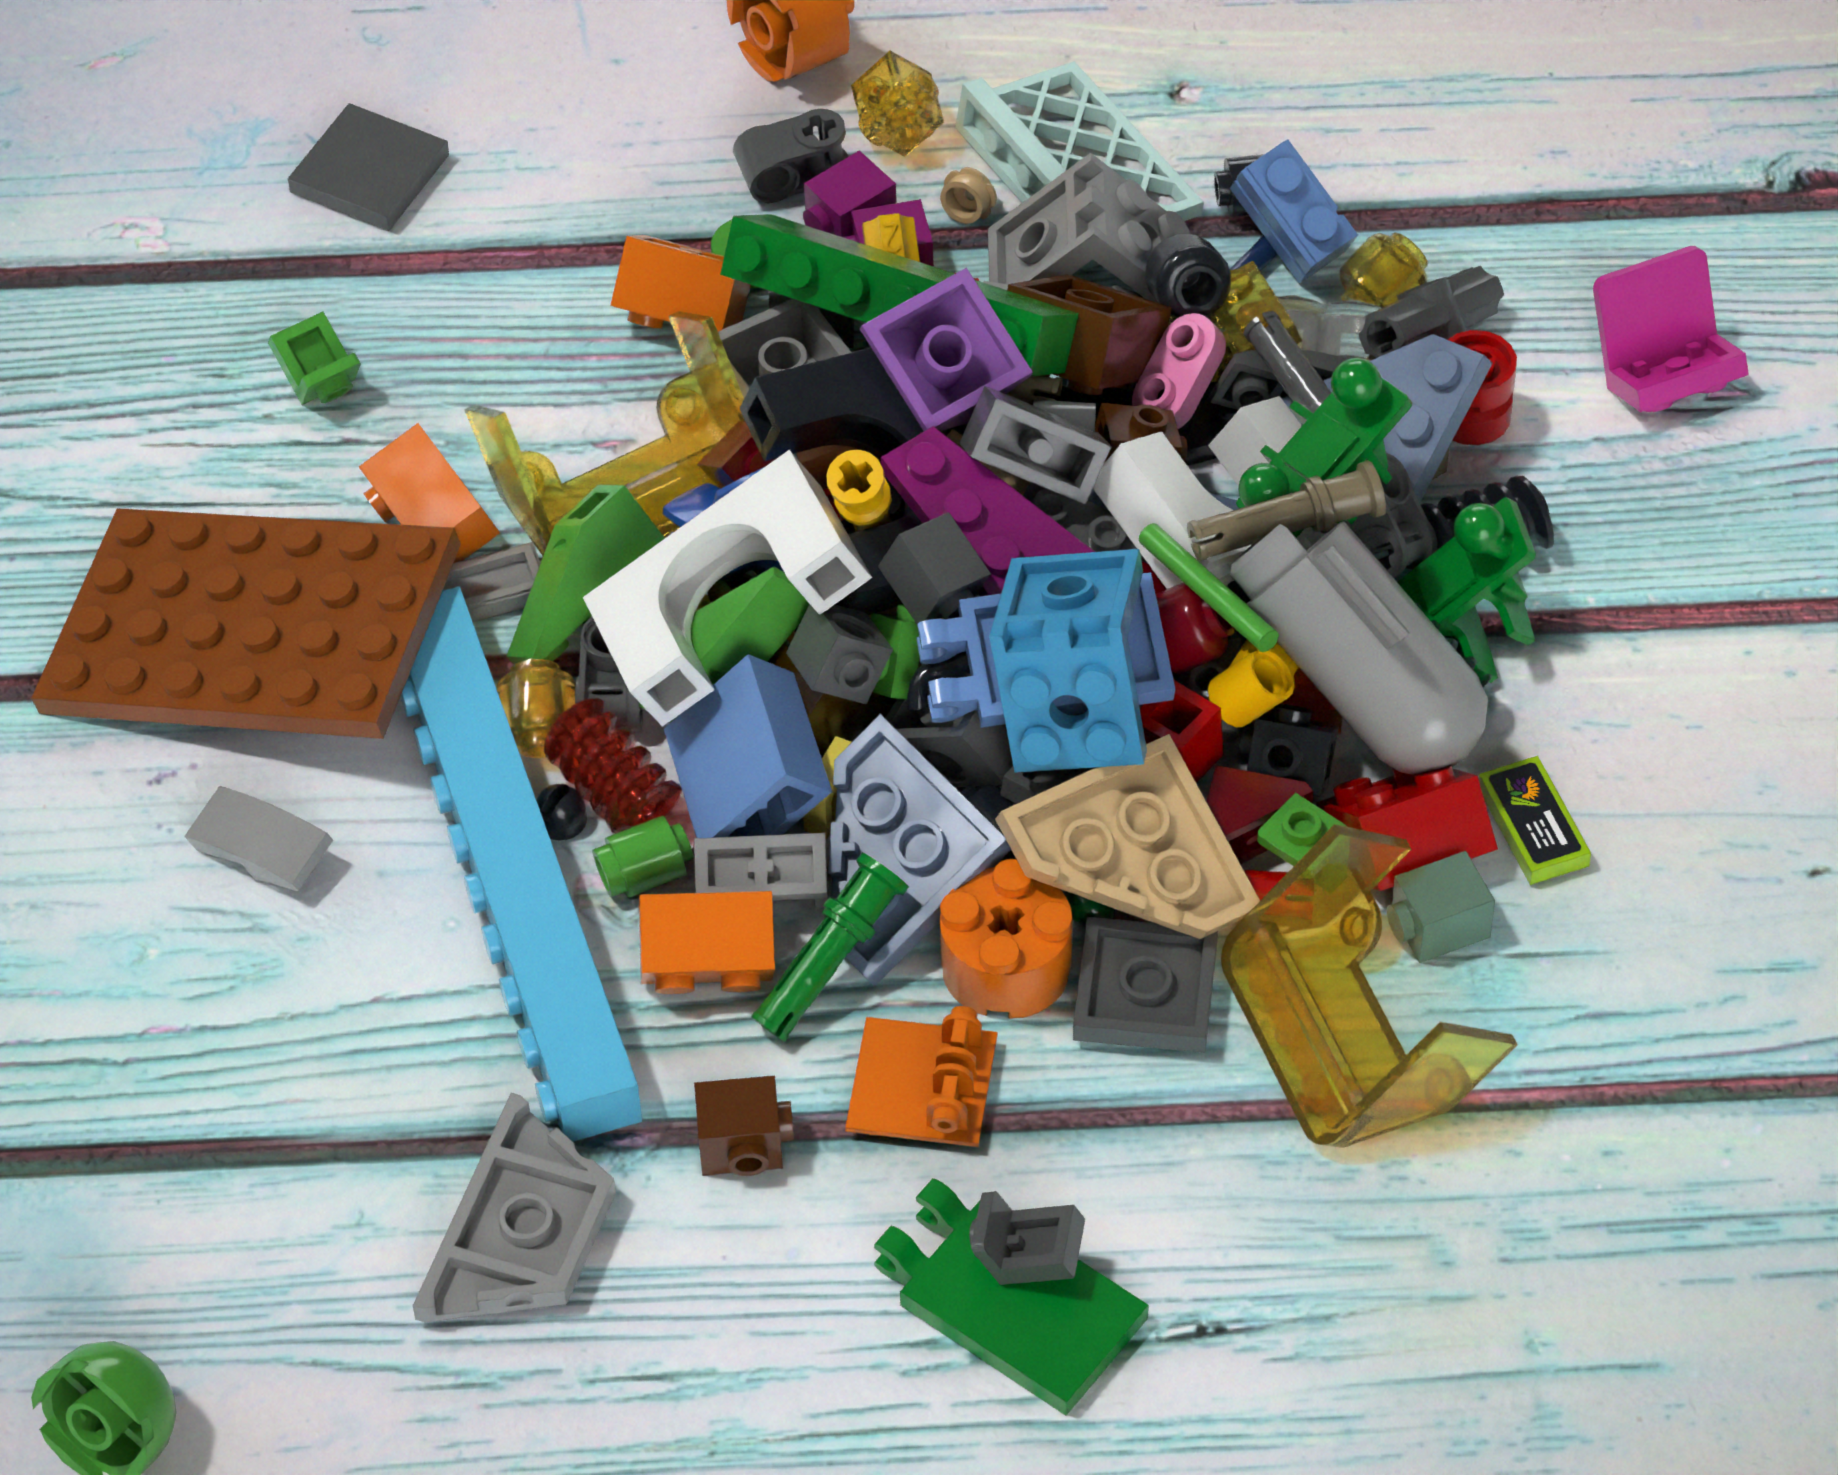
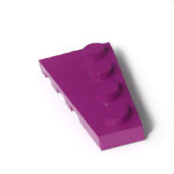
[881,426,1095,597]

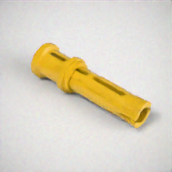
[826,449,892,532]

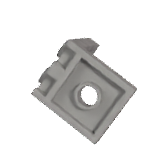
[988,153,1190,320]

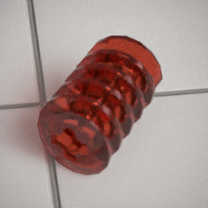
[544,698,682,834]

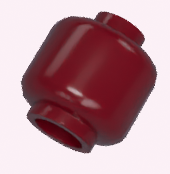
[1156,582,1234,674]

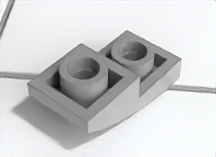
[184,786,333,891]

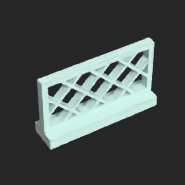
[955,61,1204,271]

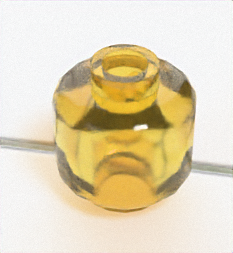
[1339,232,1428,321]
[496,659,579,758]

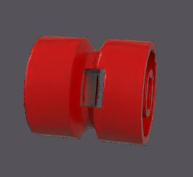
[1447,330,1517,446]

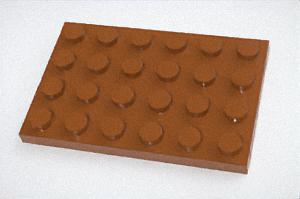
[31,508,461,739]

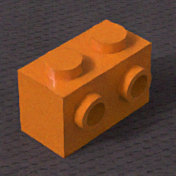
[610,235,751,341]
[359,423,500,563]
[639,891,775,994]

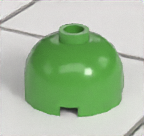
[31,1341,176,1475]

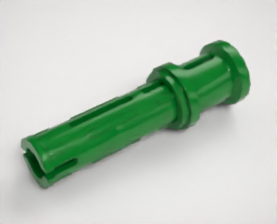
[751,852,909,1042]

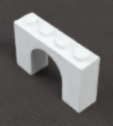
[1093,396,1341,589]
[583,449,872,727]

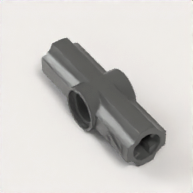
[1359,265,1504,358]

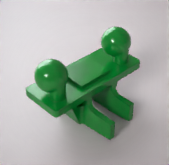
[1236,358,1412,538]
[1397,497,1536,683]

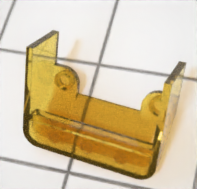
[464,311,745,556]
[1221,824,1518,1148]

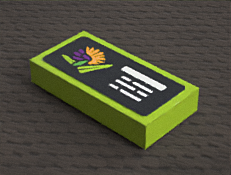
[1478,756,1591,885]

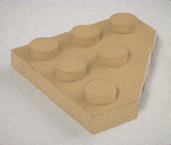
[995,734,1263,939]

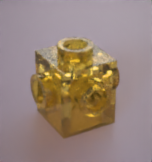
[851,50,944,157]

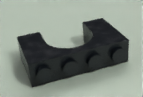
[739,348,924,615]

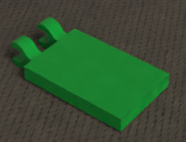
[874,1178,1149,1416]

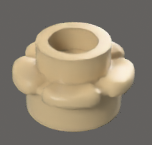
[940,167,997,224]

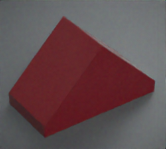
[1206,765,1313,865]

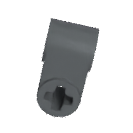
[733,109,849,204]
[1344,453,1437,578]
[575,617,643,733]

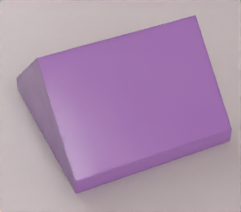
[860,267,1033,431]

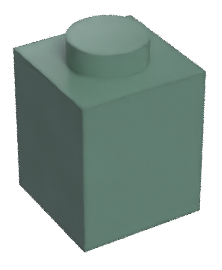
[1387,851,1495,963]

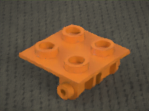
[845,1006,998,1147]

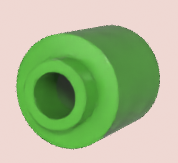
[592,815,694,898]

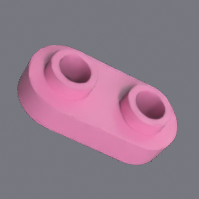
[1132,313,1226,429]

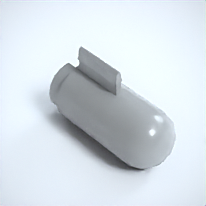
[1230,521,1488,775]

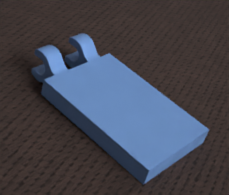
[916,572,1175,728]

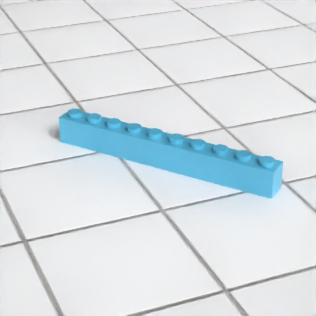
[400,586,642,1142]

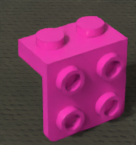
[1593,246,1749,412]

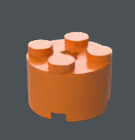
[727,0,855,82]
[940,859,1072,1019]

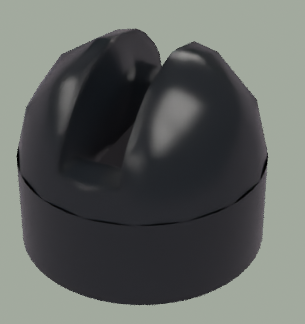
[536,783,587,841]

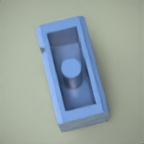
[1230,139,1358,284]

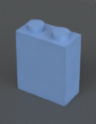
[664,654,832,838]

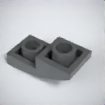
[1209,349,1343,410]

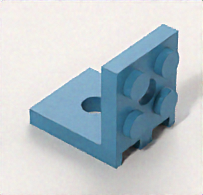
[989,549,1147,773]

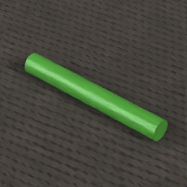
[1139,523,1279,652]

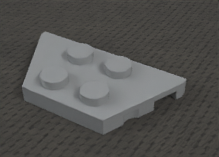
[413,1093,616,1323]

